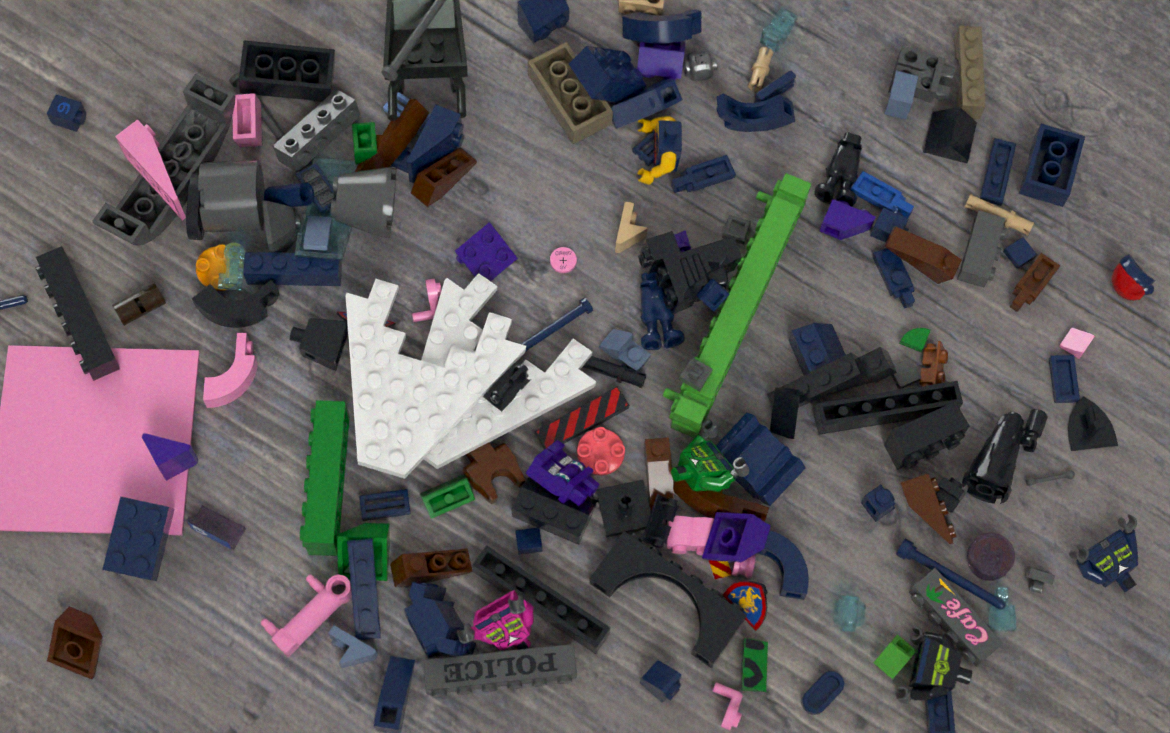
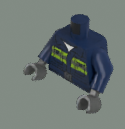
[1069,514,1138,593]

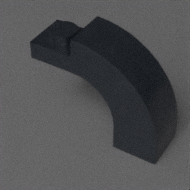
[192,280,280,328]

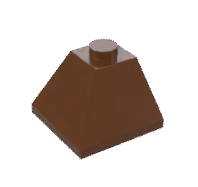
[47,606,103,679]

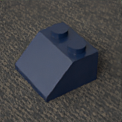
[517,0,569,43]
[788,323,846,375]

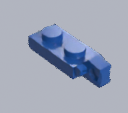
[851,171,914,219]

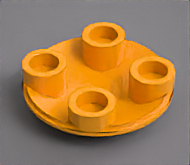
[196,244,243,291]

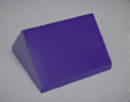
[142,433,199,481]

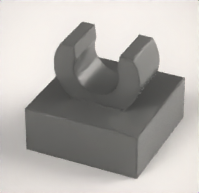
[679,358,713,392]
[1025,566,1055,594]

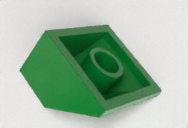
[337,523,390,581]

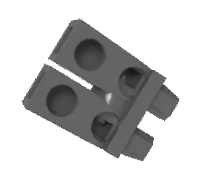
[888,45,955,103]

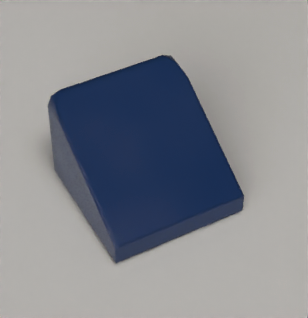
[515,527,542,555]

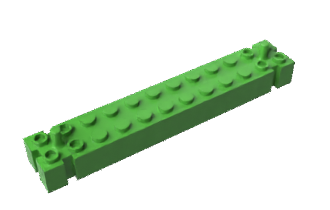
[663,173,811,438]

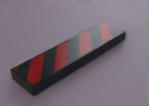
[535,386,630,450]

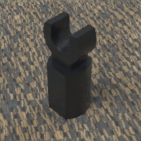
[1020,409,1048,452]

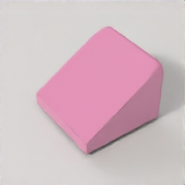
[1059,328,1095,359]

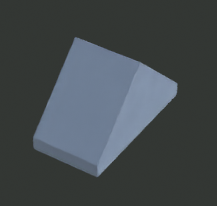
[884,71,918,119]

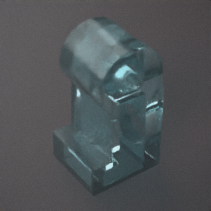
[760,7,798,52]
[218,243,245,291]

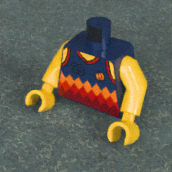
[638,116,682,185]

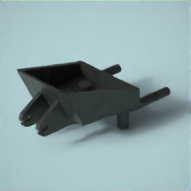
[383,0,468,121]

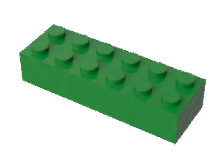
[300,400,350,556]

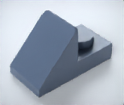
[599,329,651,372]
[328,625,378,668]

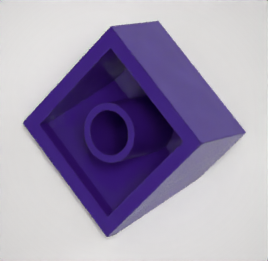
[637,41,686,80]

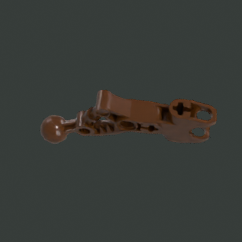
[462,442,525,505]

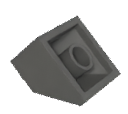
[262,201,301,253]

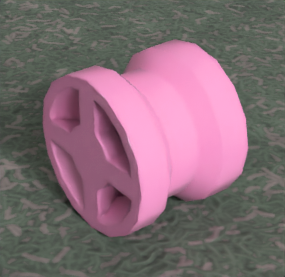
[732,555,756,579]

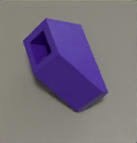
[820,199,876,240]

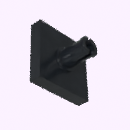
[596,480,651,538]

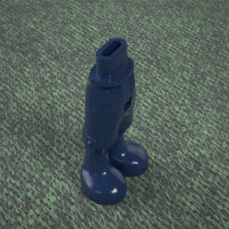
[640,272,685,351]

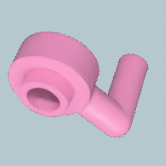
[412,279,442,322]
[712,682,743,731]

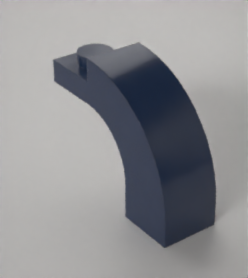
[622,9,701,43]
[716,93,795,132]
[756,531,809,600]

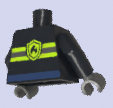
[896,627,972,704]

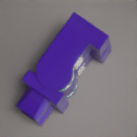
[526,440,600,506]

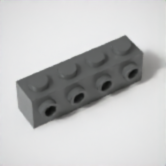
[273,89,361,173]

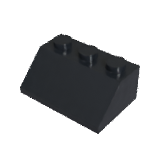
[512,477,598,545]

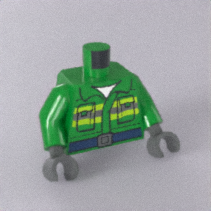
[671,419,749,492]

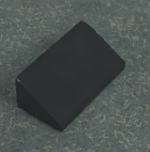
[769,387,800,439]

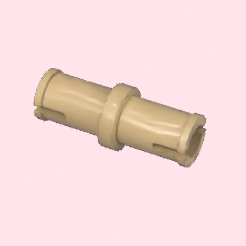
[748,47,773,92]

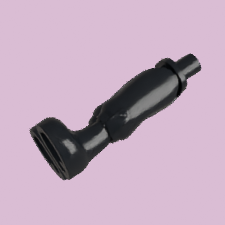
[814,132,862,207]

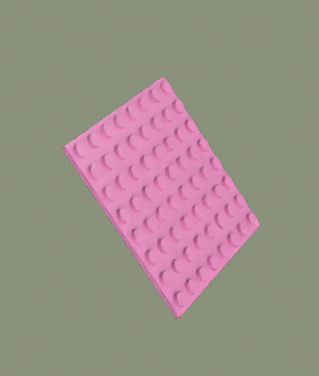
[0,346,200,536]

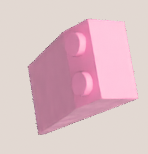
[115,119,186,221]

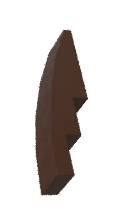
[355,99,429,172]

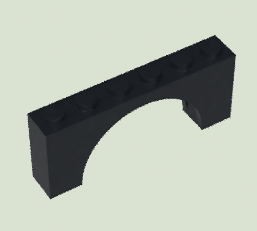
[590,531,747,668]

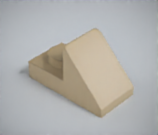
[615,202,648,253]

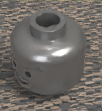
[683,50,717,81]

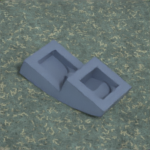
[304,216,332,250]

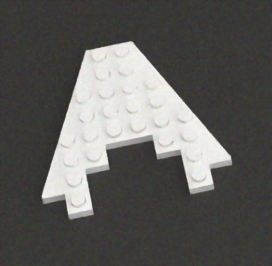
[421,273,596,469]
[346,279,526,479]

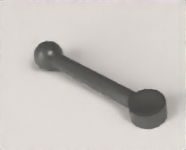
[1026,470,1075,486]

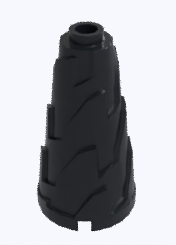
[962,411,1025,504]

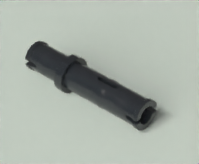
[583,356,647,388]

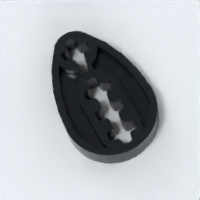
[186,172,205,240]

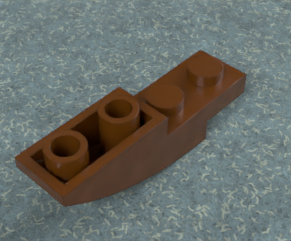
[673,480,769,522]

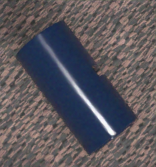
[264,182,314,207]

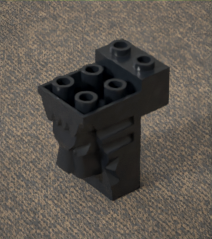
[638,231,742,315]

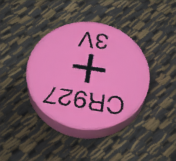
[550,247,577,273]

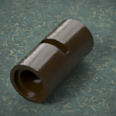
[112,283,166,326]

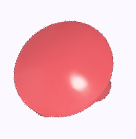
[577,427,625,475]

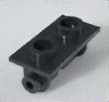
[483,363,531,412]
[642,494,679,548]

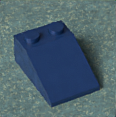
[407,105,465,183]

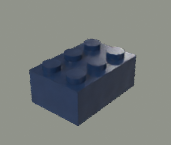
[569,46,647,102]
[1019,123,1085,207]
[102,496,175,581]

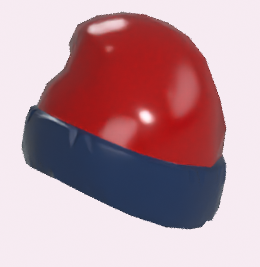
[1111,254,1155,301]

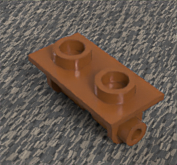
[919,341,948,386]

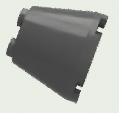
[331,167,397,238]

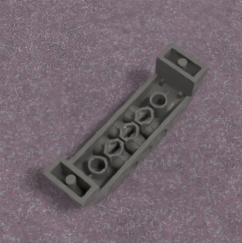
[92,74,236,246]

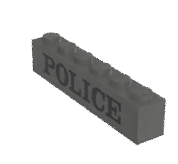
[423,644,577,698]

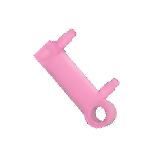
[261,574,352,658]

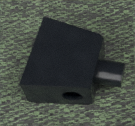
[290,318,348,371]

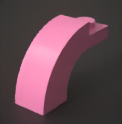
[203,333,258,408]

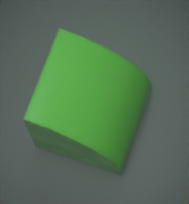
[873,634,917,679]

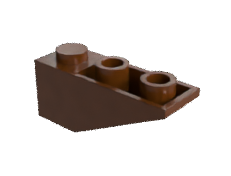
[901,473,957,544]
[390,548,473,587]

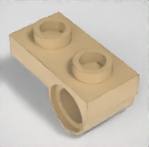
[618,0,664,16]

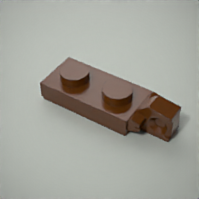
[1010,253,1060,312]

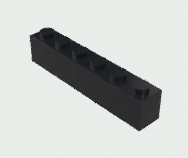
[35,246,120,381]
[813,381,963,435]
[472,545,610,654]

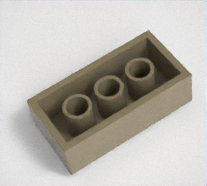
[528,42,613,144]

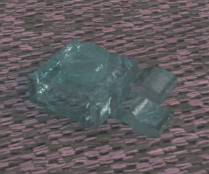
[988,587,1017,631]

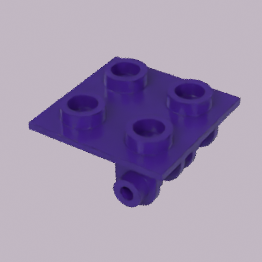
[455,222,518,281]

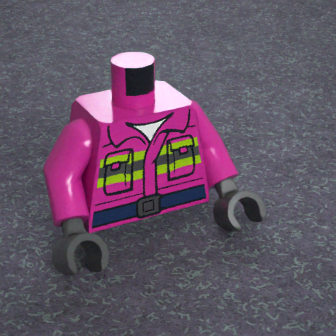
[457,590,534,650]

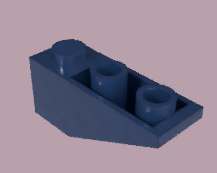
[610,79,683,129]
[373,656,415,733]

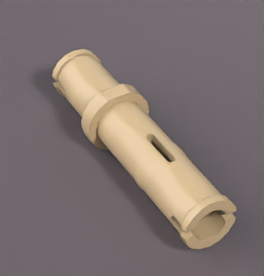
[965,194,1034,236]

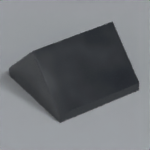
[923,107,977,163]

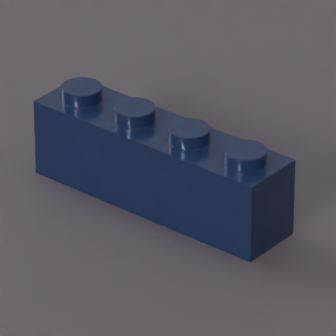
[243,252,342,286]

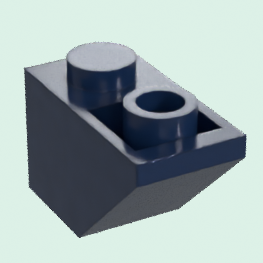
[640,660,682,703]

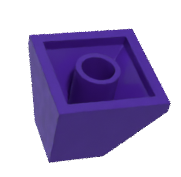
[702,512,771,563]

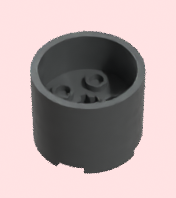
[198,160,265,233]

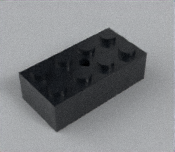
[239,40,335,102]

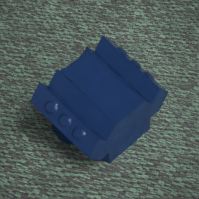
[716,412,805,506]
[404,582,476,658]

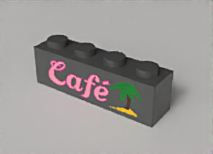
[909,568,1003,667]

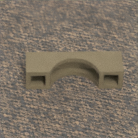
[954,26,985,119]

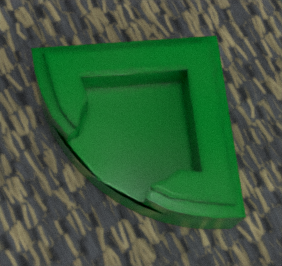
[899,328,931,352]

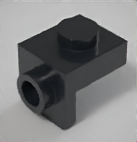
[936,477,965,513]

